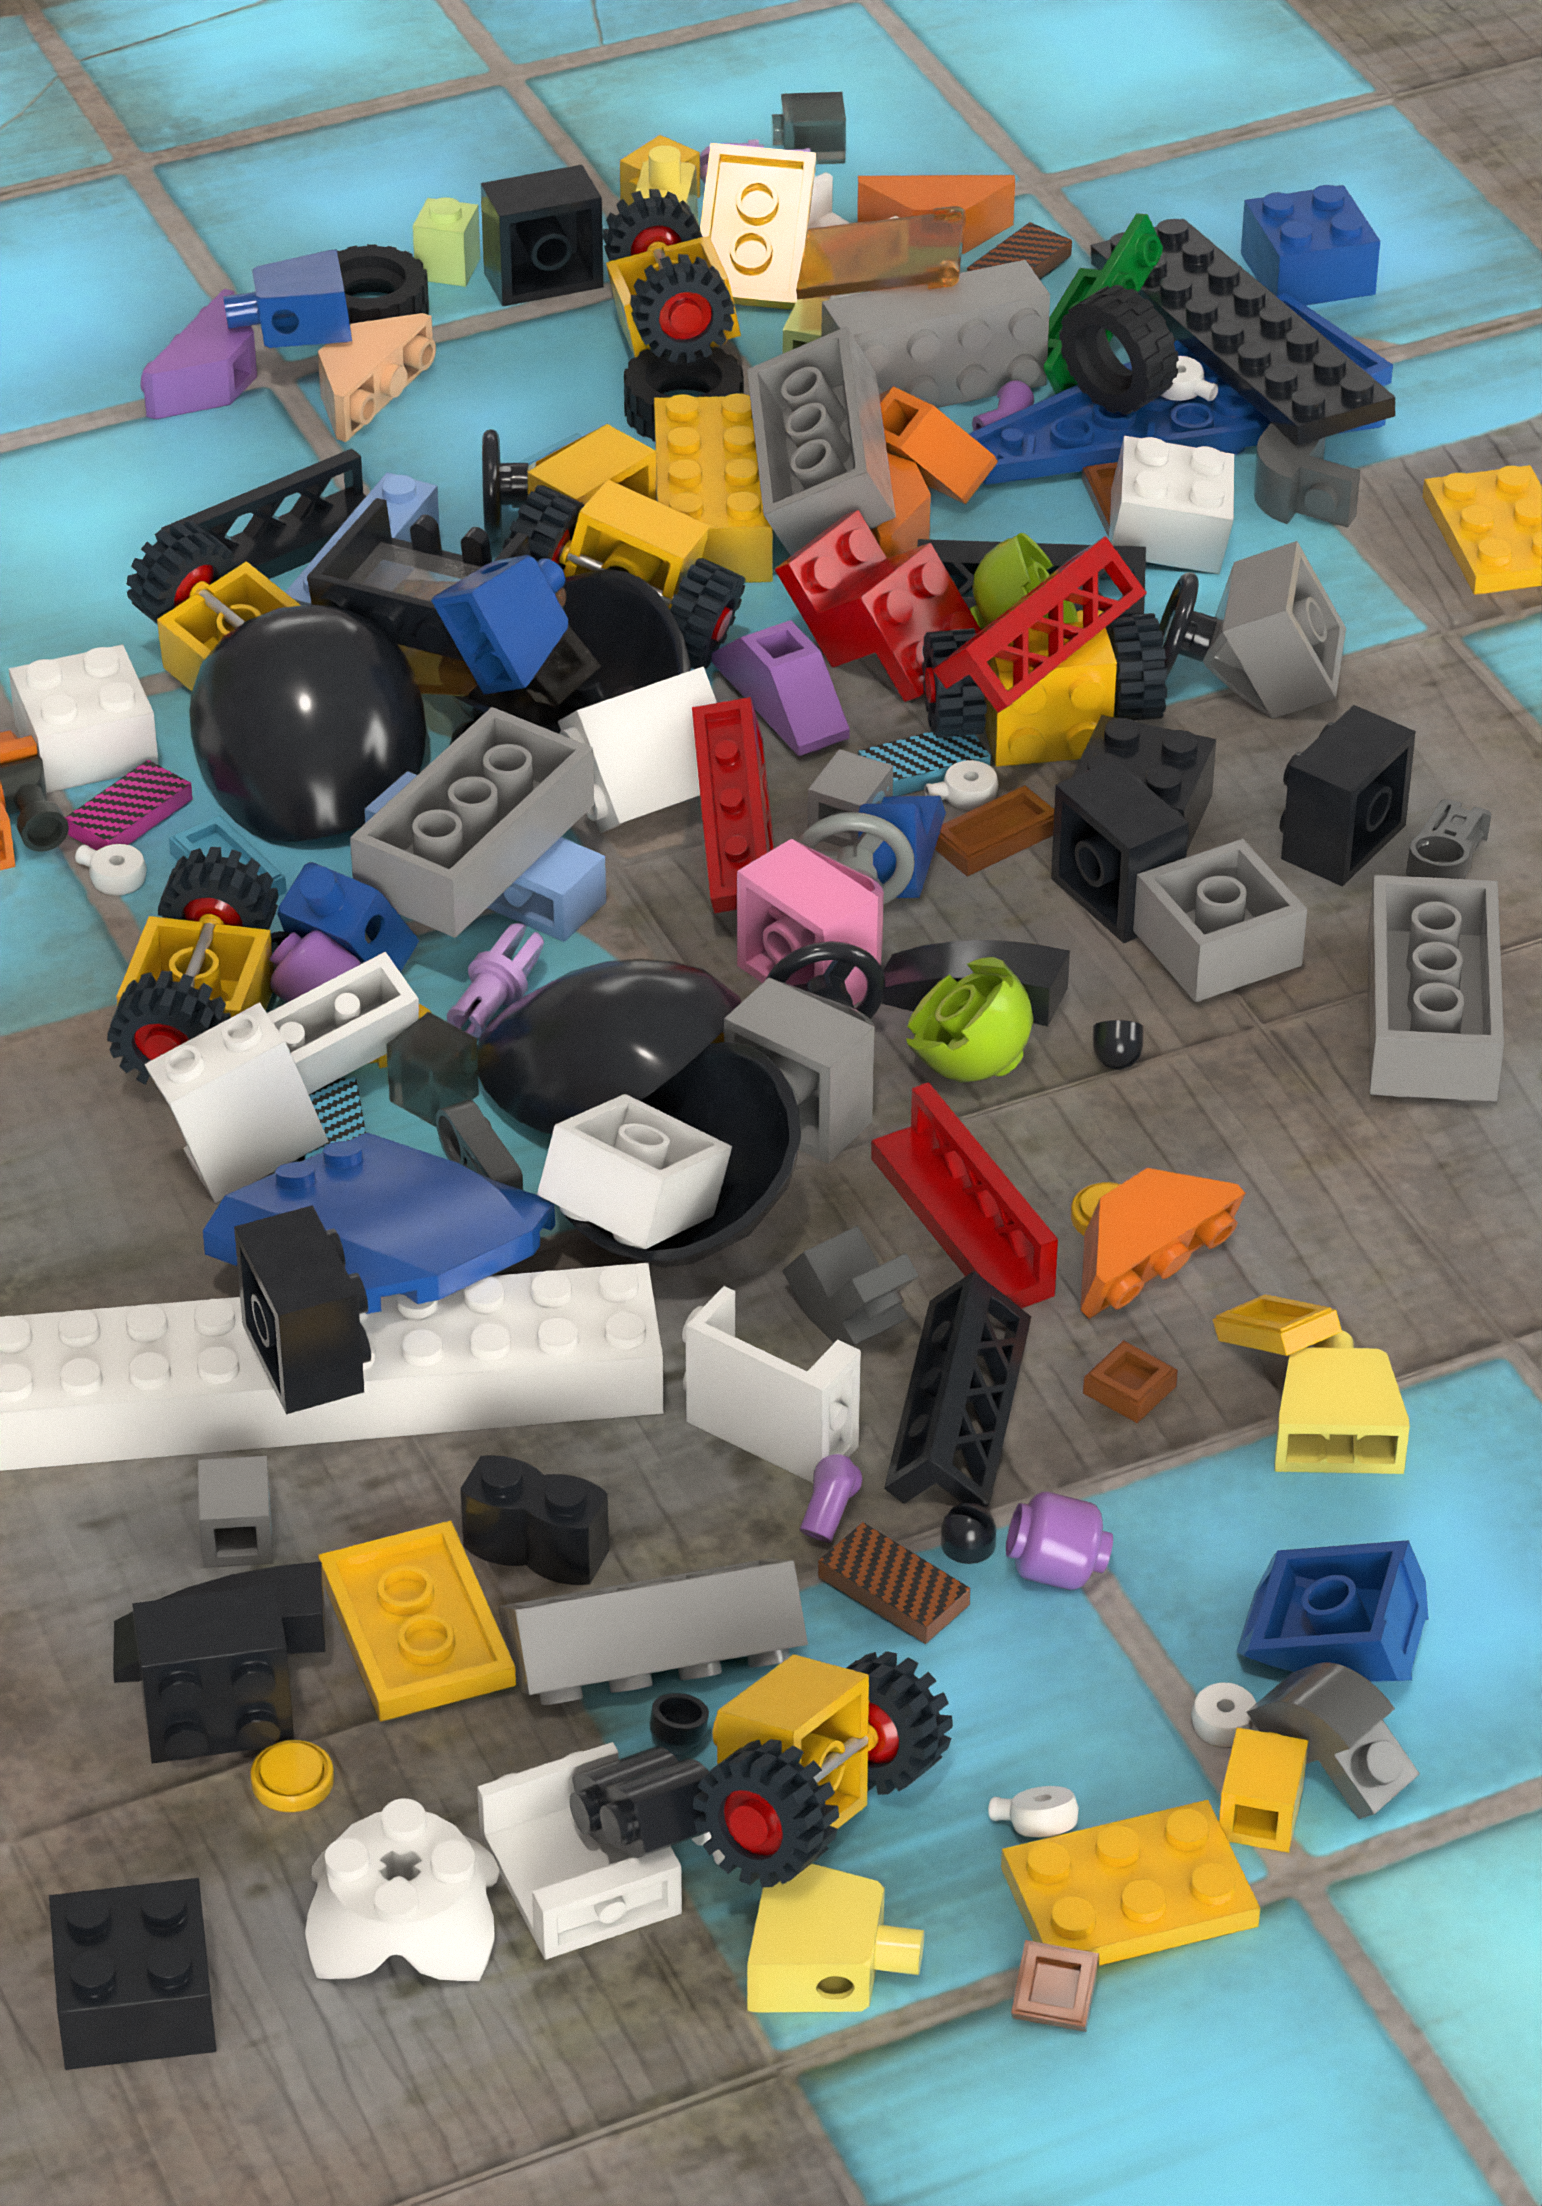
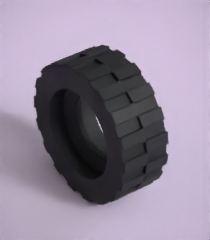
[337,244,429,324]
[1059,285,1179,415]
[624,346,744,442]

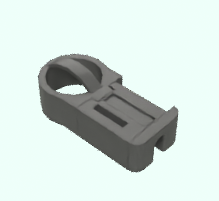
[1406,799,1492,879]
[436,1099,523,1190]

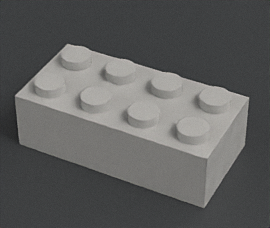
[821,260,1050,408]
[747,326,896,556]
[350,707,594,938]
[1368,875,1504,1101]

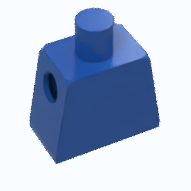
[223,249,352,348]
[431,555,568,694]
[277,862,419,972]

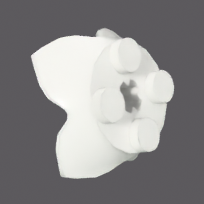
[305,1799,499,1981]

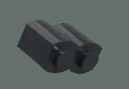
[460,1455,609,1585]
[569,1746,710,1858]

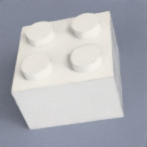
[1109,436,1234,574]
[9,645,159,793]
[537,1094,732,1249]

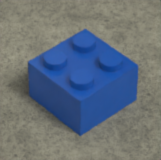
[1240,185,1380,305]

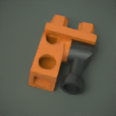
[0,730,69,870]

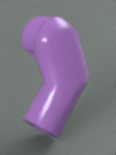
[972,380,1034,431]
[799,1454,862,1543]

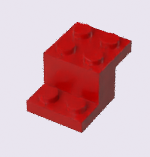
[774,510,981,702]

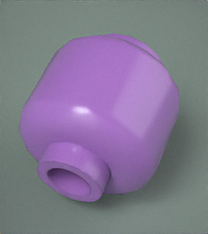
[270,930,361,1003]
[1005,1492,1113,1590]

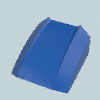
[1236,1540,1429,1682]

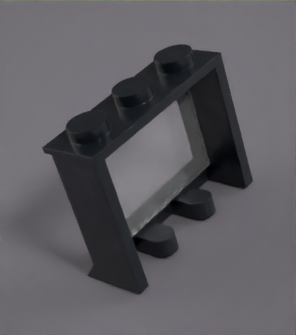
[307,498,531,662]

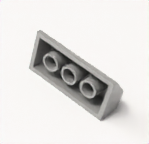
[498,1558,808,1705]

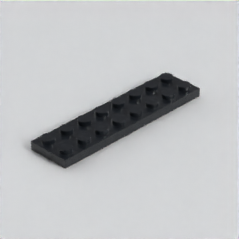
[1090,219,1395,445]

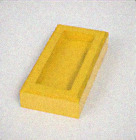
[1212,1294,1342,1356]

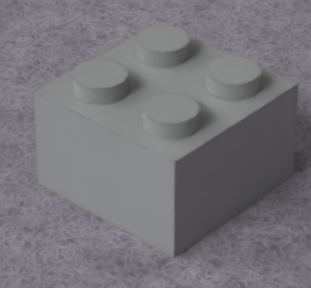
[1133,839,1307,1002]

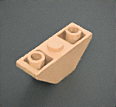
[318,313,436,442]

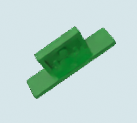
[1043,213,1163,395]

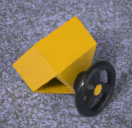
[482,424,657,572]

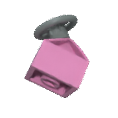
[737,812,915,1005]

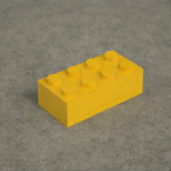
[654,393,773,583]

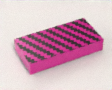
[65,760,193,851]

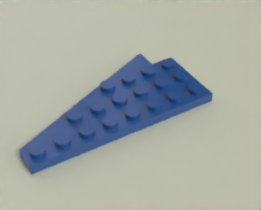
[969,292,1393,485]

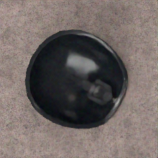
[441,570,691,734]
[189,604,426,842]
[476,958,741,1134]
[564,1041,801,1268]

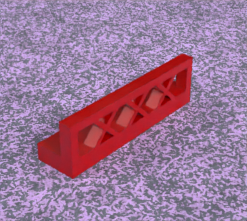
[932,536,1147,713]
[692,697,775,913]
[871,1082,1058,1309]

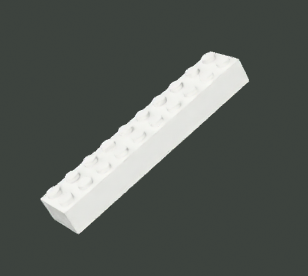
[0,1263,664,1471]

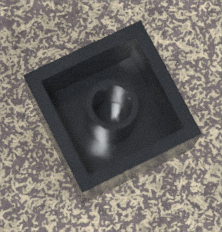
[481,164,604,307]
[1279,705,1416,887]
[1072,715,1216,850]
[1051,759,1189,944]
[234,1205,371,1415]
[132,1584,294,1764]
[49,1878,217,2070]

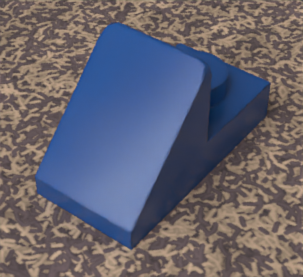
[858,796,946,898]

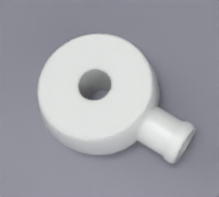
[1161,356,1218,401]
[924,760,999,811]
[75,844,147,896]
[1191,1683,1259,1748]
[988,1786,1079,1837]

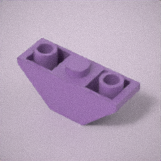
[140,289,257,419]
[712,620,850,756]

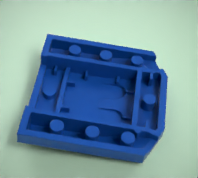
[203,1132,556,1314]

